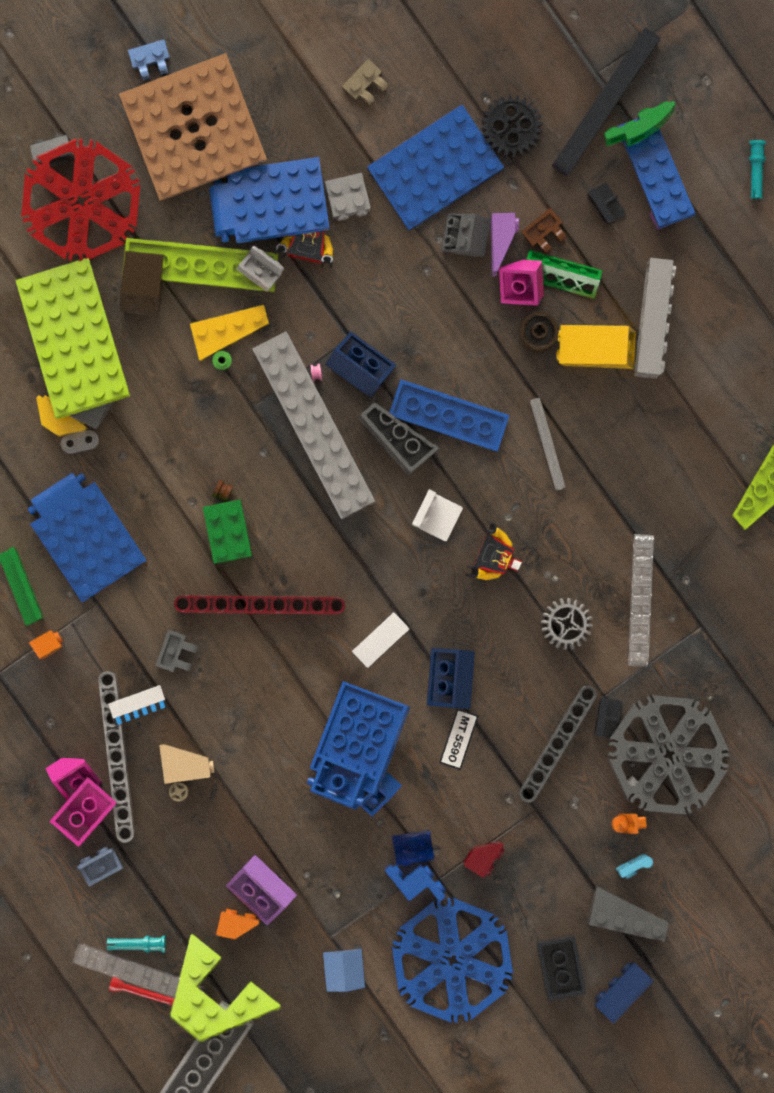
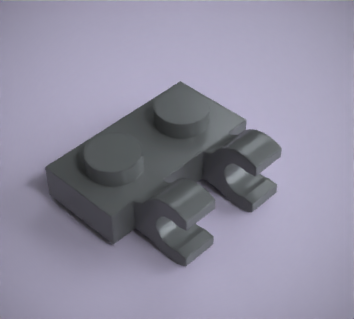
[155,630,198,672]

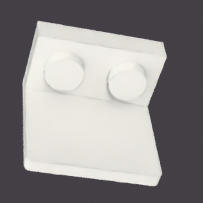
[412,489,463,541]

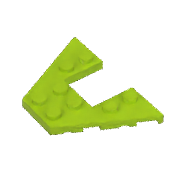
[170,934,281,1042]

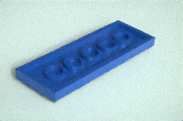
[617,119,695,229]
[390,379,510,452]

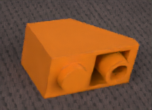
[216,909,260,939]

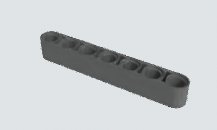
[519,686,596,803]

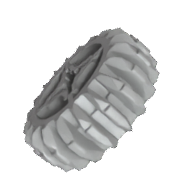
[541,598,593,650]

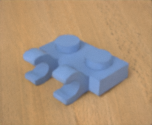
[128,39,170,81]

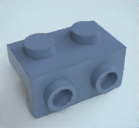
[77,846,123,887]

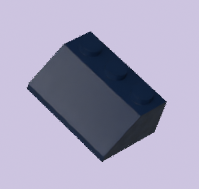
[325,331,396,398]
[427,648,475,709]
[594,961,653,1024]

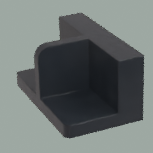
[587,183,626,226]
[594,697,623,738]

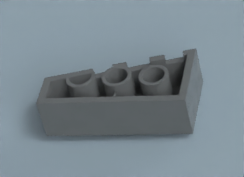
[358,403,439,476]
[587,885,669,942]

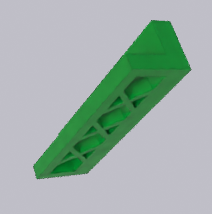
[526,250,603,299]
[0,547,45,626]

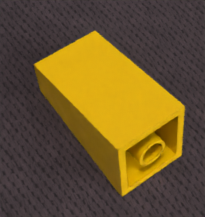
[557,325,636,369]

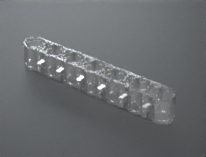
[628,534,654,667]
[72,943,204,998]

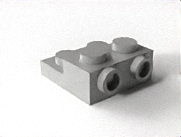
[325,173,371,221]

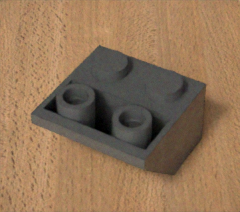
[441,214,491,257]

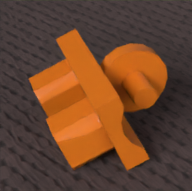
[612,813,647,834]

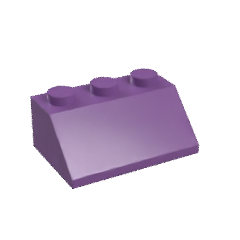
[226,855,297,926]

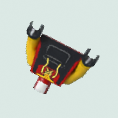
[274,231,333,268]
[465,521,522,580]

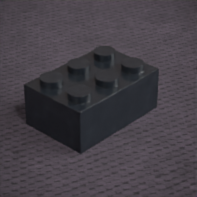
[536,934,586,1001]

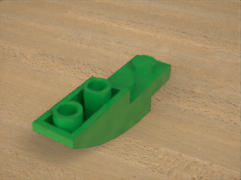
[604,101,675,147]

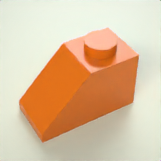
[29,630,63,659]

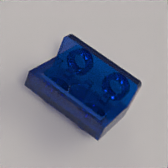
[392,830,435,865]

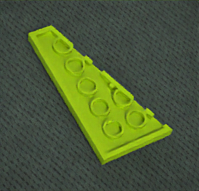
[732,444,774,530]

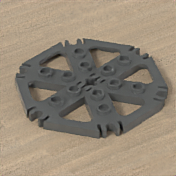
[607,695,730,815]

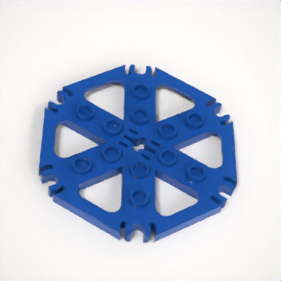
[392,898,513,1023]

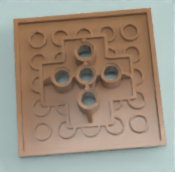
[119,53,267,201]

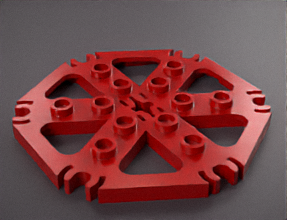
[21,138,140,262]

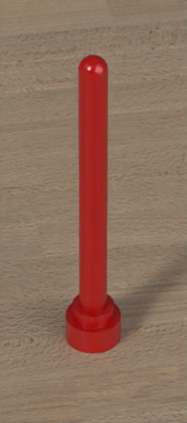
[108,976,175,1006]

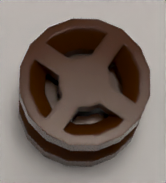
[212,480,234,502]

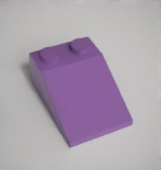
[491,213,519,276]

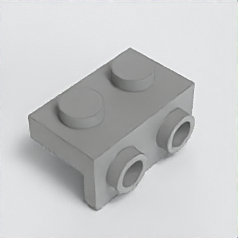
[237,246,284,292]

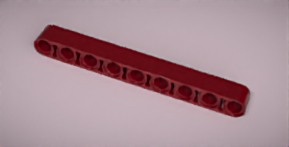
[174,595,346,615]

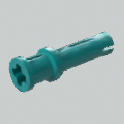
[749,140,766,199]
[107,936,166,953]

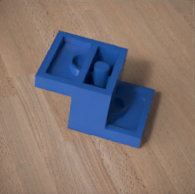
[385,864,446,901]

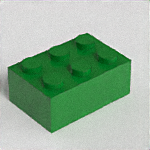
[203,500,253,564]

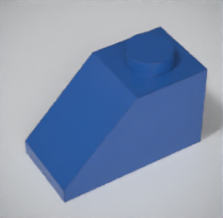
[361,773,402,817]

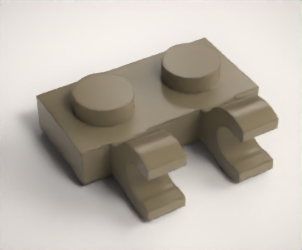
[342,59,388,106]

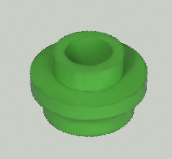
[213,351,232,370]

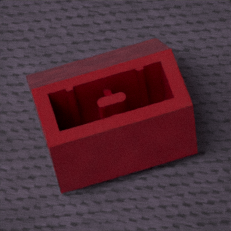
[463,841,505,878]

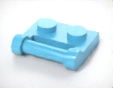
[615,854,653,879]

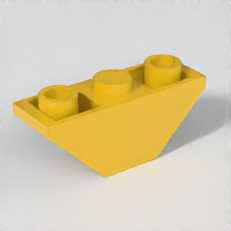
[36,395,88,437]

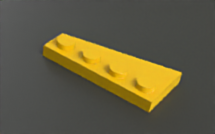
[190,305,269,361]

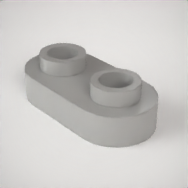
[61,430,99,454]

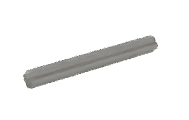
[530,398,565,491]

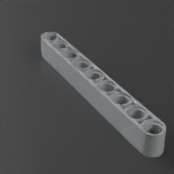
[98,671,135,843]

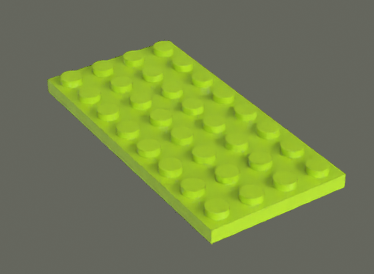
[15,258,130,419]

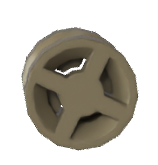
[169,782,189,802]

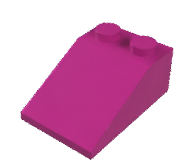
[49,778,117,847]

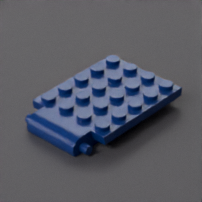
[209,157,330,243]
[28,472,146,602]
[307,681,411,810]

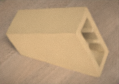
[160,744,215,783]

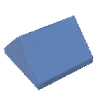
[323,949,365,992]

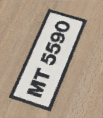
[439,708,479,770]

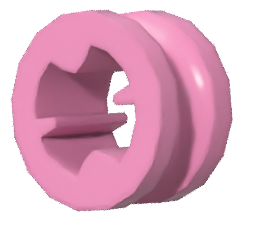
[310,364,322,382]

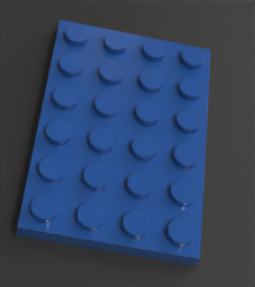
[367,105,504,231]

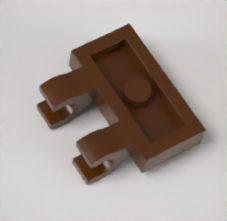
[521,208,566,254]

